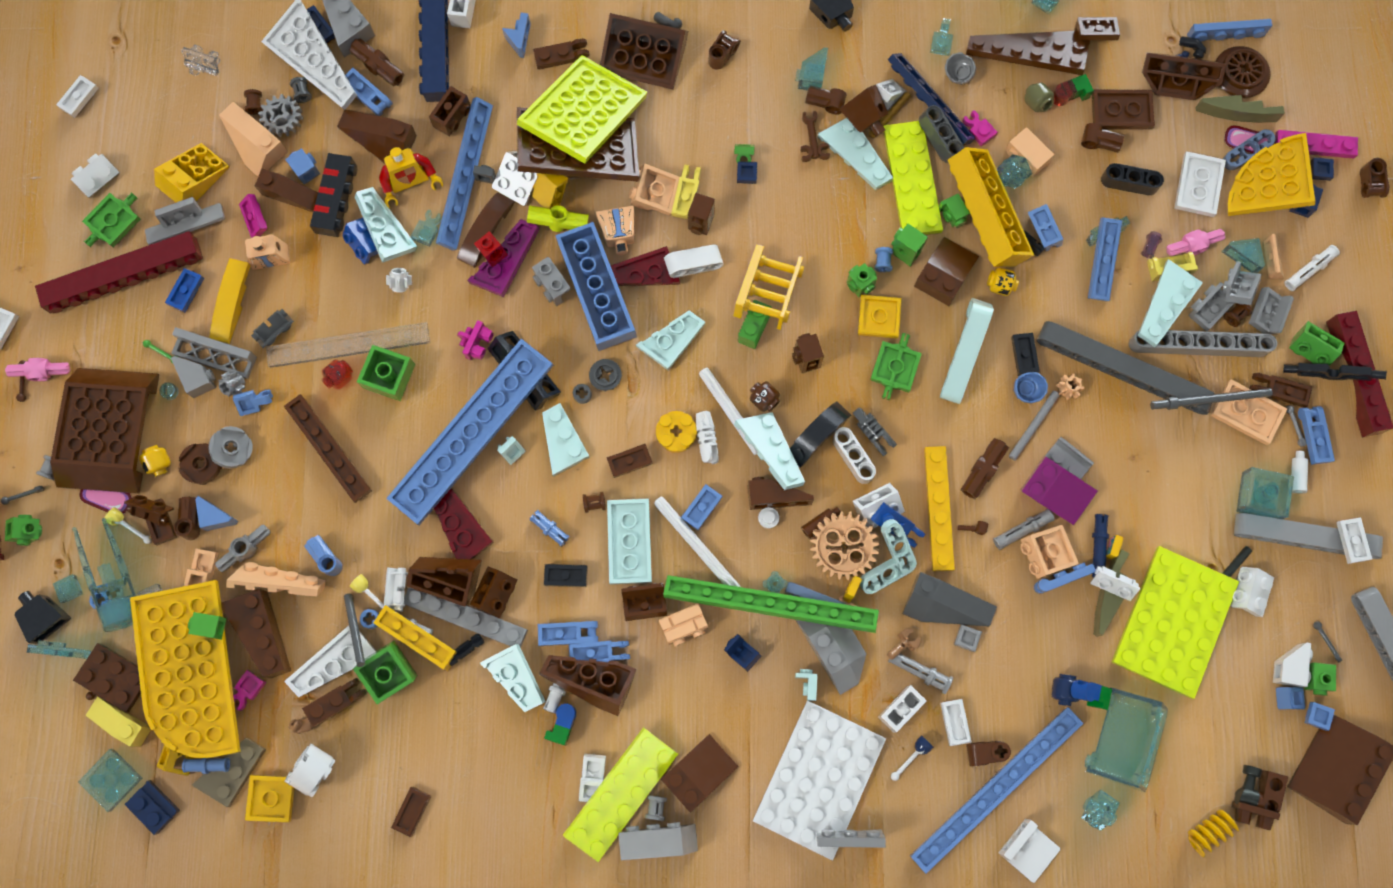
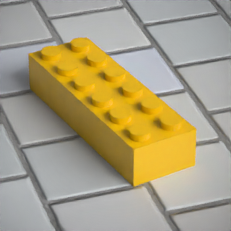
[948,147,1034,267]

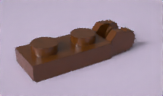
[533,38,590,70]
[1249,373,1312,408]
[302,678,366,728]

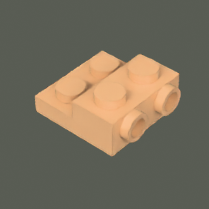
[628,164,680,216]
[1021,525,1079,579]

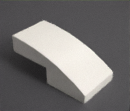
[579,753,606,802]

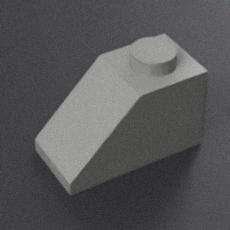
[171,356,216,398]

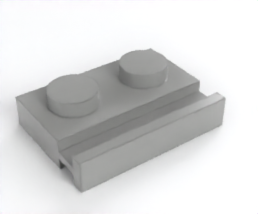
[1045,437,1094,479]

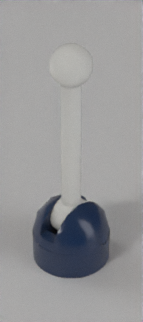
[891,735,934,781]

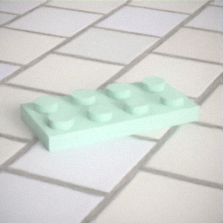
[607,499,652,585]

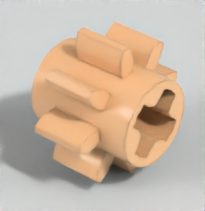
[1056,373,1084,400]

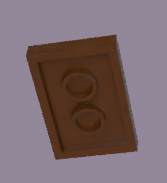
[1092,89,1155,129]
[73,643,141,713]

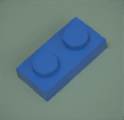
[165,268,204,313]

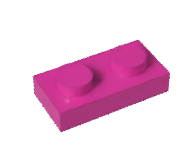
[239,194,267,238]

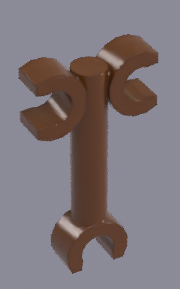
[800,111,830,162]

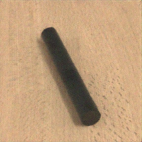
[1222,546,1252,577]

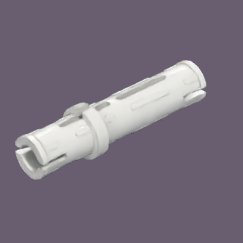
[1284,245,1340,291]

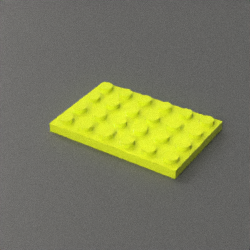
[517,55,647,164]
[1112,546,1239,699]

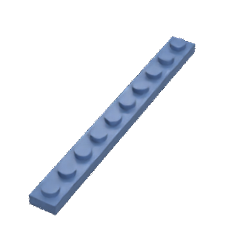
[910,707,1084,874]

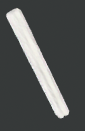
[699,368,758,455]

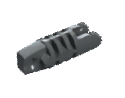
[853,408,897,456]

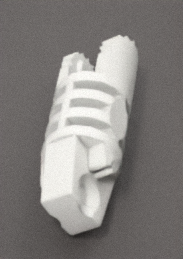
[696,411,719,464]

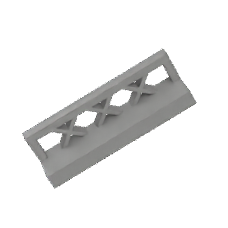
[171,327,257,379]

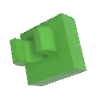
[734,144,754,163]

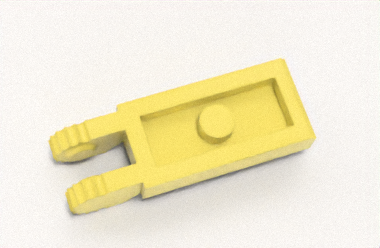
[671,165,701,219]

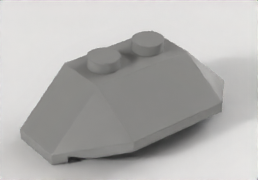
[796,620,866,695]

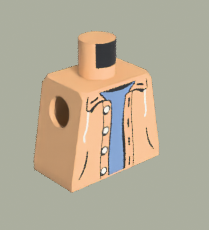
[596,205,635,255]
[245,235,290,270]

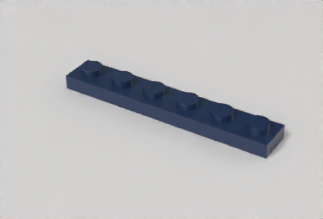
[888,53,976,145]

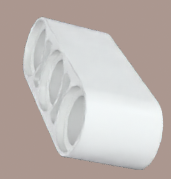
[664,245,724,278]
[833,427,876,484]

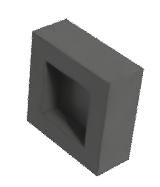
[473,165,496,184]

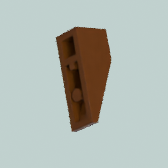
[255,168,318,212]
[747,477,814,510]

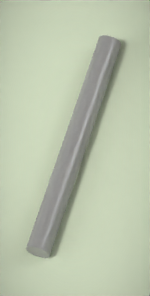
[1009,391,1060,461]

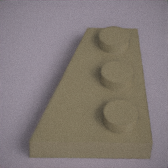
[192,738,266,807]

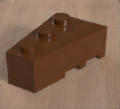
[406,557,482,607]

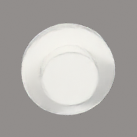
[758,507,779,528]

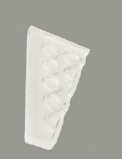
[261,0,357,110]

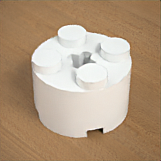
[284,743,335,797]

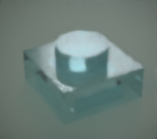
[53,574,83,603]

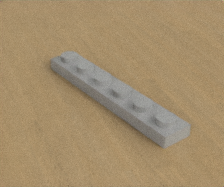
[404,588,528,648]

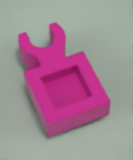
[963,110,998,147]
[233,670,266,711]

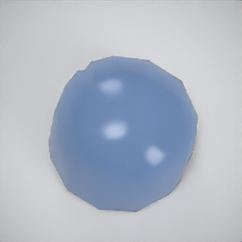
[1013,372,1048,403]

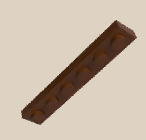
[284,394,372,503]

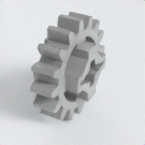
[258,94,303,137]

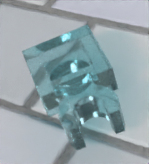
[411,210,441,247]

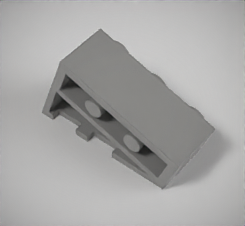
[322,0,375,58]

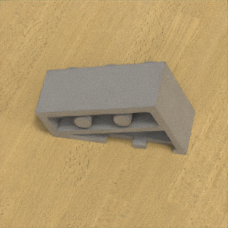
[619,822,698,860]

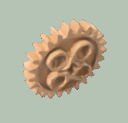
[810,511,879,580]

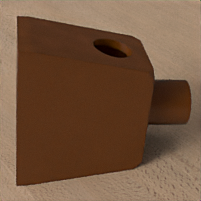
[840,85,888,137]

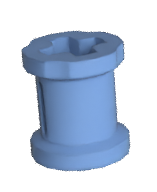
[874,247,893,272]

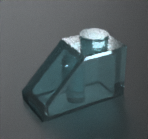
[795,47,828,90]

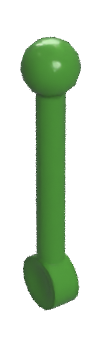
[143,340,177,363]

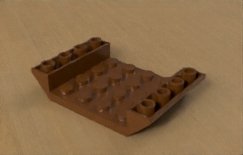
[50,368,159,494]

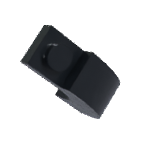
[790,401,852,468]

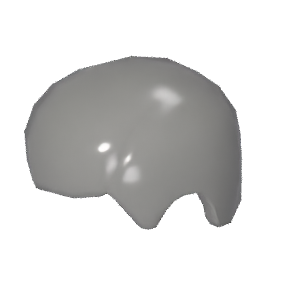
[945,52,976,85]

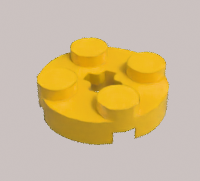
[656,411,697,453]

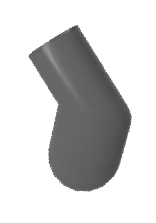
[654,12,683,29]

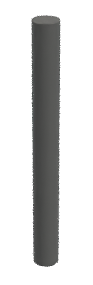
[344,594,366,667]

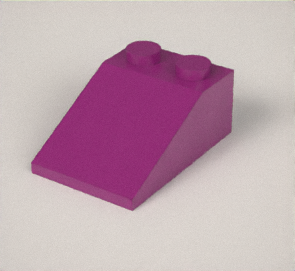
[1020,455,1098,525]

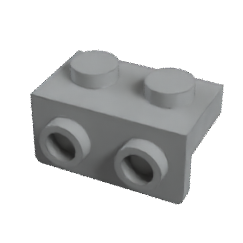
[532,257,570,307]
[1223,262,1262,305]
[1188,282,1234,332]
[1249,287,1294,334]

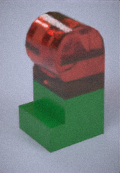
[1054,74,1094,106]

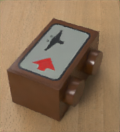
[688,193,715,235]

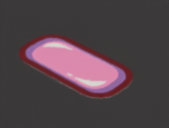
[1224,125,1275,154]
[79,490,132,514]

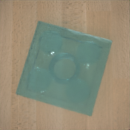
[78,749,143,812]

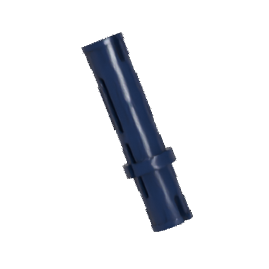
[1092,514,1110,578]

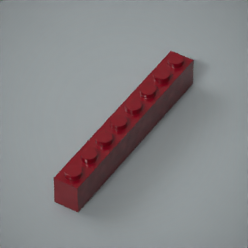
[35,231,203,314]

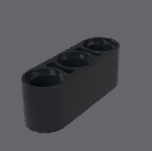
[1101,163,1164,195]

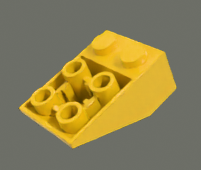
[154,143,229,203]

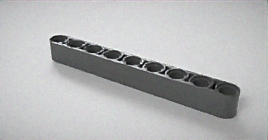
[1037,321,1215,415]

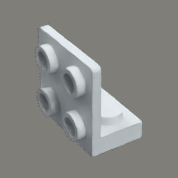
[492,151,538,206]
[998,819,1060,883]

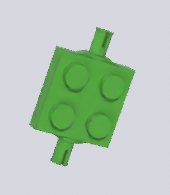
[82,193,141,248]
[870,333,922,400]

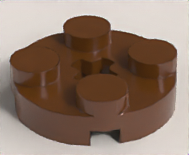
[178,443,222,485]

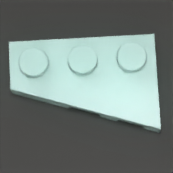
[542,403,590,477]
[480,644,546,712]

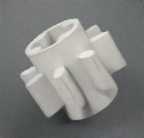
[386,268,412,292]

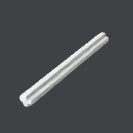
[654,496,741,587]

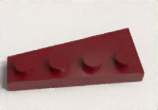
[434,487,494,559]

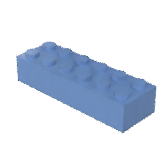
[555,222,636,351]

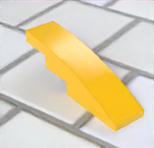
[209,258,251,344]

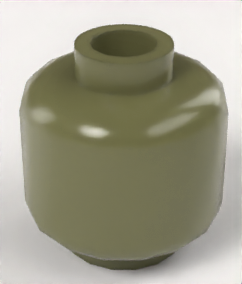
[1024,83,1054,112]

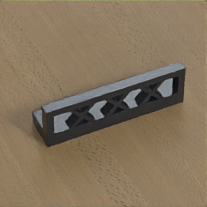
[488,331,561,411]

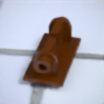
[124,495,174,525]

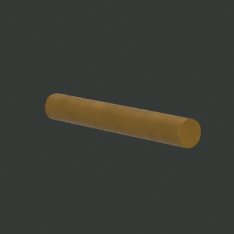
[868,92,911,139]

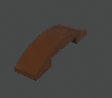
[457,192,515,268]

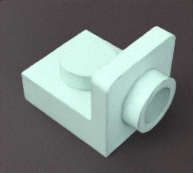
[795,669,817,701]

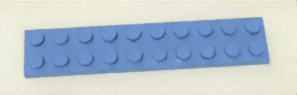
[386,339,554,526]

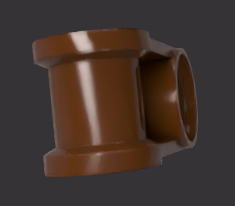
[708,30,741,70]
[1360,158,1390,198]
[966,741,1011,766]

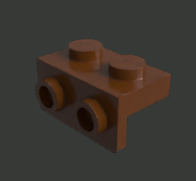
[621,583,668,621]

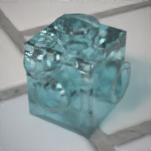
[997,154,1033,189]
[1081,790,1120,831]

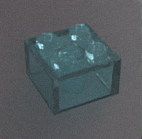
[1236,467,1294,519]

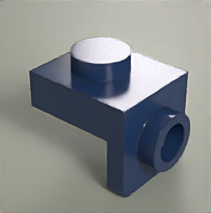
[724,634,762,672]

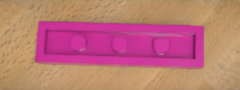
[1275,130,1358,159]

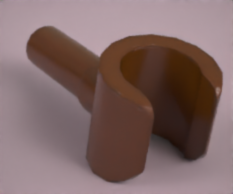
[958,521,989,535]

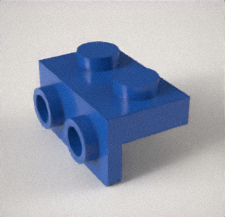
[342,218,378,265]

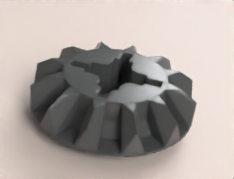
[589,359,622,392]

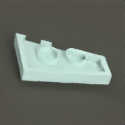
[636,310,705,370]

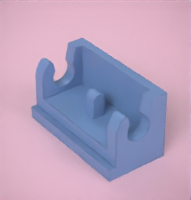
[1028,204,1063,251]

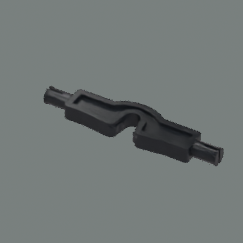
[1283,363,1387,381]

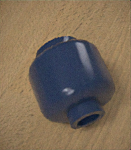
[1051,674,1079,706]

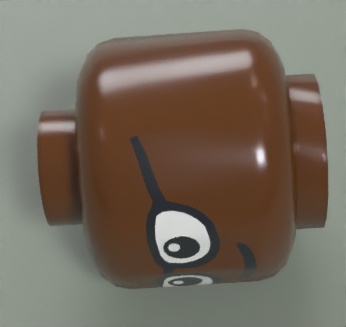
[750,381,780,412]

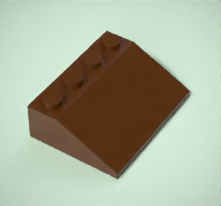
[600,13,689,90]
[1287,715,1393,825]

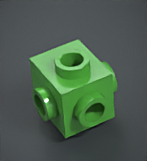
[846,263,877,297]
[5,515,42,546]

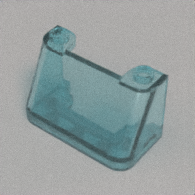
[1085,687,1168,792]

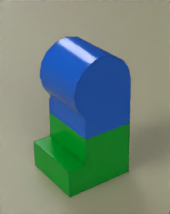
[1071,680,1112,710]
[544,703,577,746]

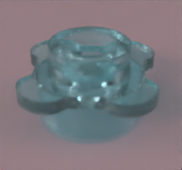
[762,571,788,594]

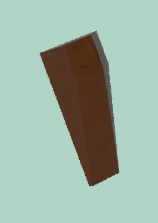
[337,110,417,164]
[539,655,636,716]

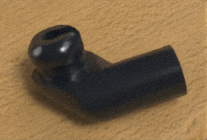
[1179,36,1206,59]

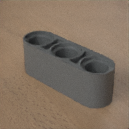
[919,105,964,163]

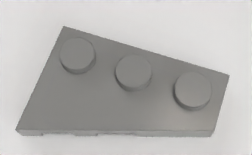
[817,829,886,848]

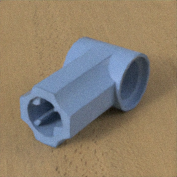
[304,535,342,576]

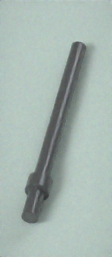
[1150,388,1273,410]

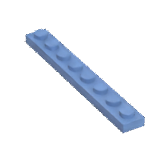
[436,97,493,251]

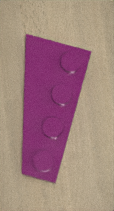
[467,219,540,298]

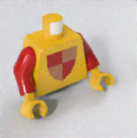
[379,147,443,208]

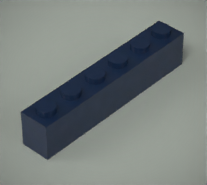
[419,0,449,102]

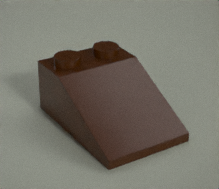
[914,237,979,306]
[661,734,739,813]

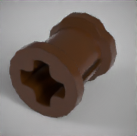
[244,89,263,115]
[1224,303,1252,327]
[583,492,606,513]

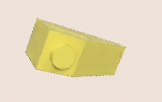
[86,696,151,747]

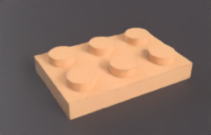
[1210,379,1287,445]

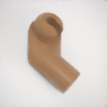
[289,717,313,734]

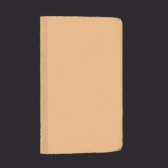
[1263,234,1284,279]

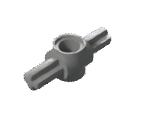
[215,525,271,572]

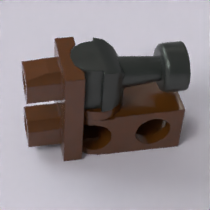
[1232,765,1288,830]

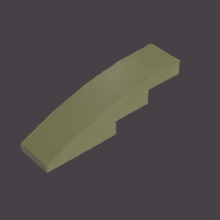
[1195,95,1285,123]
[1093,549,1129,637]

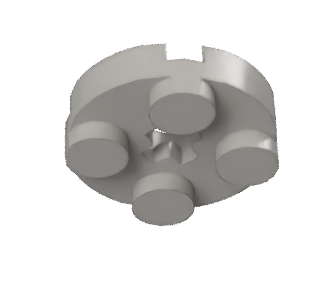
[208,426,253,469]

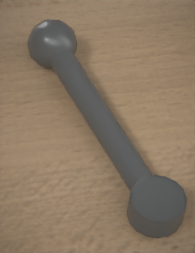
[1,486,44,505]
[1313,621,1342,663]

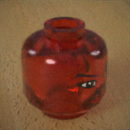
[321,360,353,390]

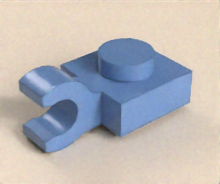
[233,389,273,416]

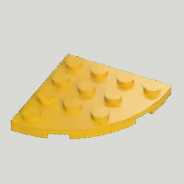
[1228,133,1315,216]

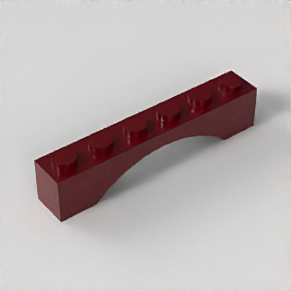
[1326,310,1393,438]

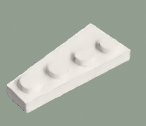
[284,626,376,697]

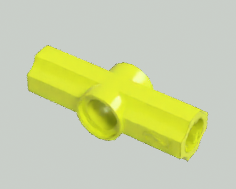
[527,205,589,232]

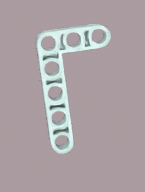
[940,298,994,404]

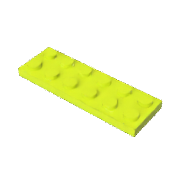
[884,121,943,235]
[563,727,678,862]

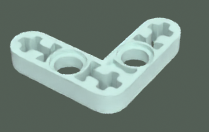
[859,519,917,594]

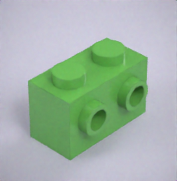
[1289,321,1344,366]

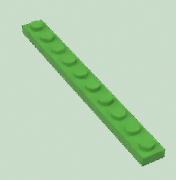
[663,575,879,633]

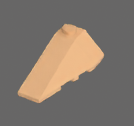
[219,102,288,177]

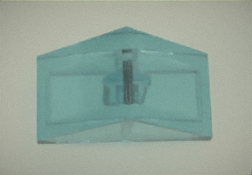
[1221,238,1265,273]

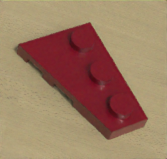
[610,246,681,286]

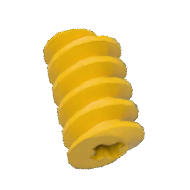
[1188,810,1239,858]

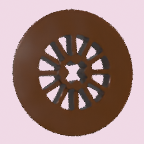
[1215,46,1270,98]

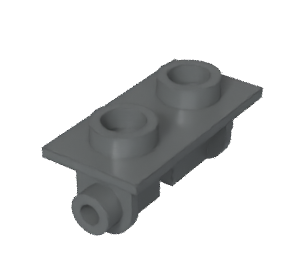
[251,309,294,348]

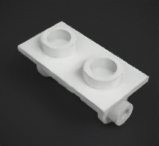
[1090,566,1140,601]
[383,568,408,612]

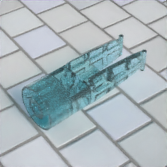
[72,518,137,632]

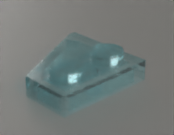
[26,641,91,659]

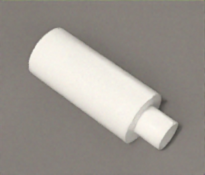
[1291,451,1308,493]

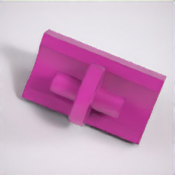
[457,320,494,360]

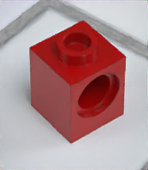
[474,231,508,267]

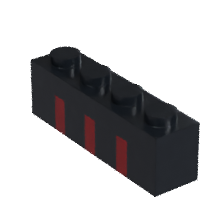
[310,153,357,237]

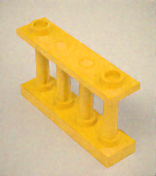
[733,244,805,330]

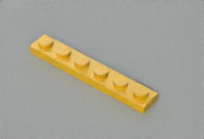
[924,446,955,572]

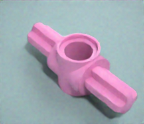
[1166,229,1225,257]
[5,358,70,381]

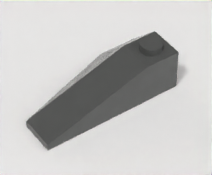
[902,572,997,627]

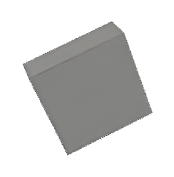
[954,624,982,652]

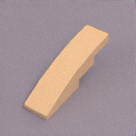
[184,548,219,586]

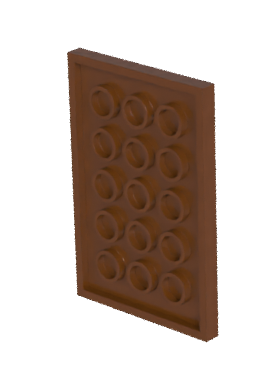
[516,107,640,182]

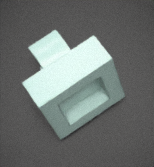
[497,436,526,465]

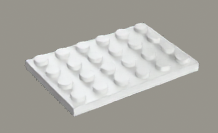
[753,700,886,861]

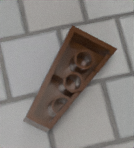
[221,589,291,678]

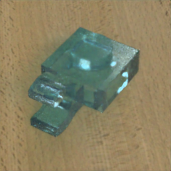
[930,18,953,56]

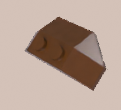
[1142,52,1227,100]

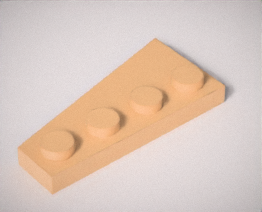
[226,562,326,597]

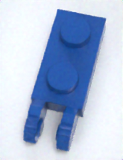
[870,502,925,548]

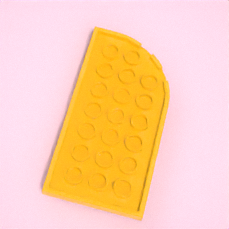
[130,580,241,758]

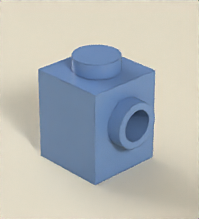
[285,148,320,185]

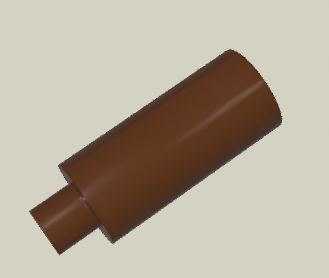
[801,507,841,540]

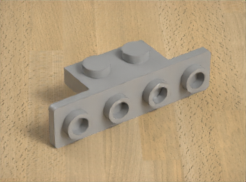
[145,197,225,245]

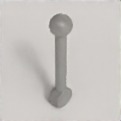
[1286,405,1307,447]

